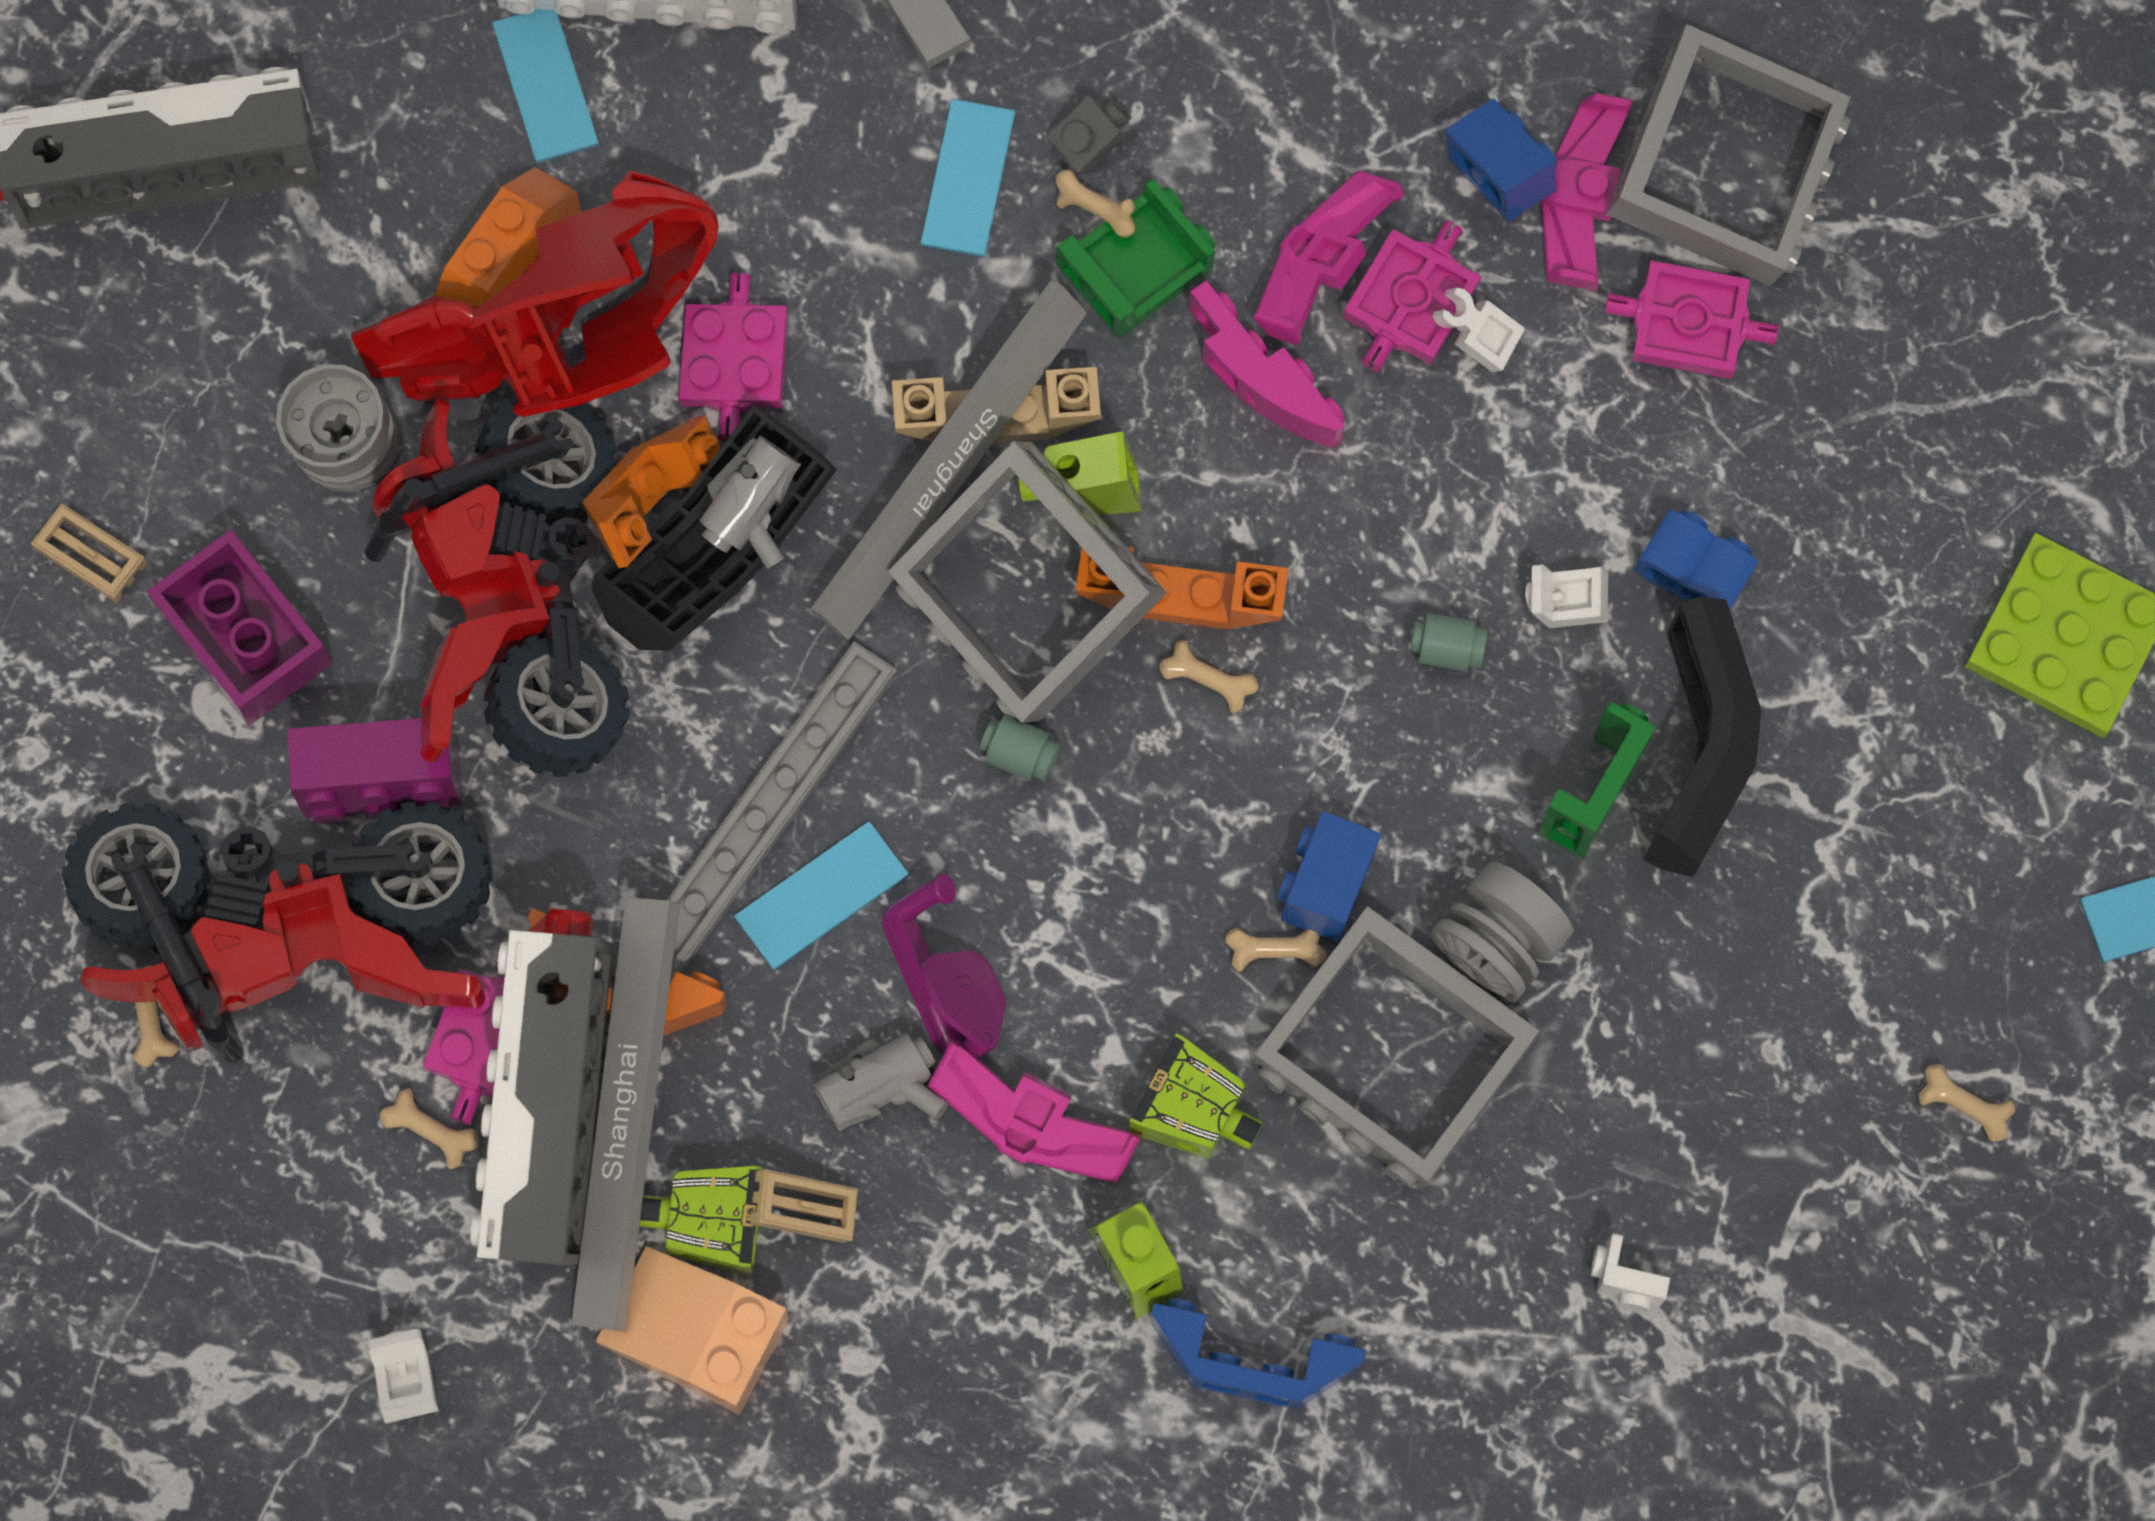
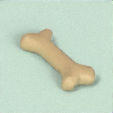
[1055,169,1136,238]
[1159,639,1259,714]
[1225,927,1327,973]
[133,965,179,1068]
[1918,1064,2015,1142]
[380,1088,480,1170]

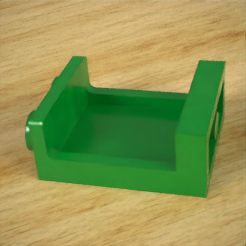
[1056,178,1216,339]
[1538,702,1656,859]

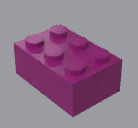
[146,529,332,726]
[288,718,462,824]

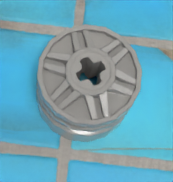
[276,364,400,492]
[1431,862,1574,1003]

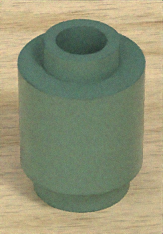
[1410,613,1488,672]
[980,715,1061,782]

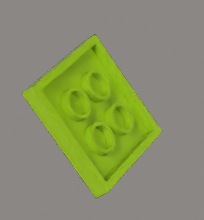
[1965,533,2155,739]

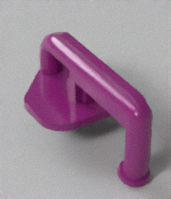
[882,873,1006,1058]

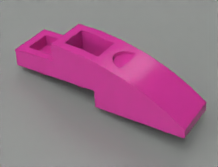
[1189,280,1345,448]

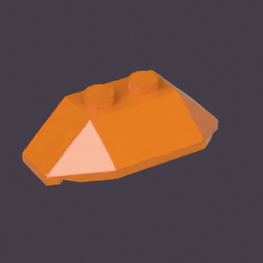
[434,167,582,307]

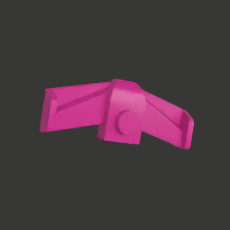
[1541,94,1633,291]
[1253,170,1404,345]
[928,1036,1143,1183]

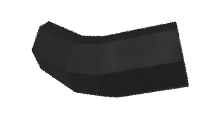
[591,405,837,651]
[1643,597,1762,877]

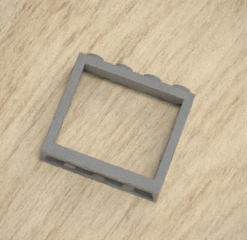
[1606,24,1851,287]
[888,441,1167,723]
[1252,906,1539,1191]

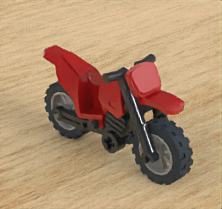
[364,392,630,777]
[62,802,493,1063]

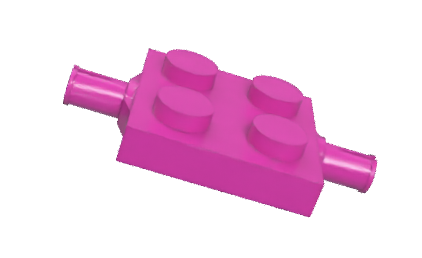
[1343,220,1481,372]
[1604,261,1779,380]
[679,273,789,442]
[422,968,505,1125]

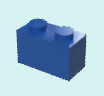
[1445,98,1557,222]
[1277,811,1381,943]

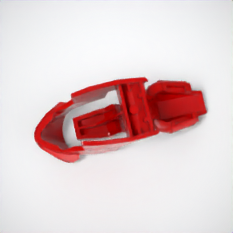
[351,170,719,417]

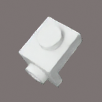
[1525,564,1608,628]
[1590,1233,1670,1312]
[367,1329,439,1424]

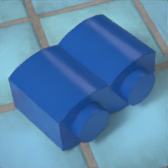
[1634,509,1759,609]

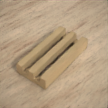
[31,503,148,603]
[750,1169,858,1243]

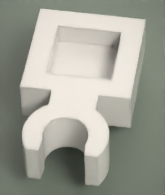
[1432,288,1525,372]

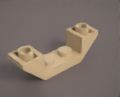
[892,367,1101,443]

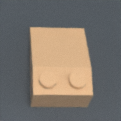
[595,1246,789,1415]

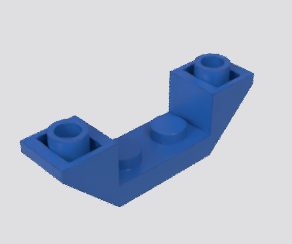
[1150,1299,1366,1410]

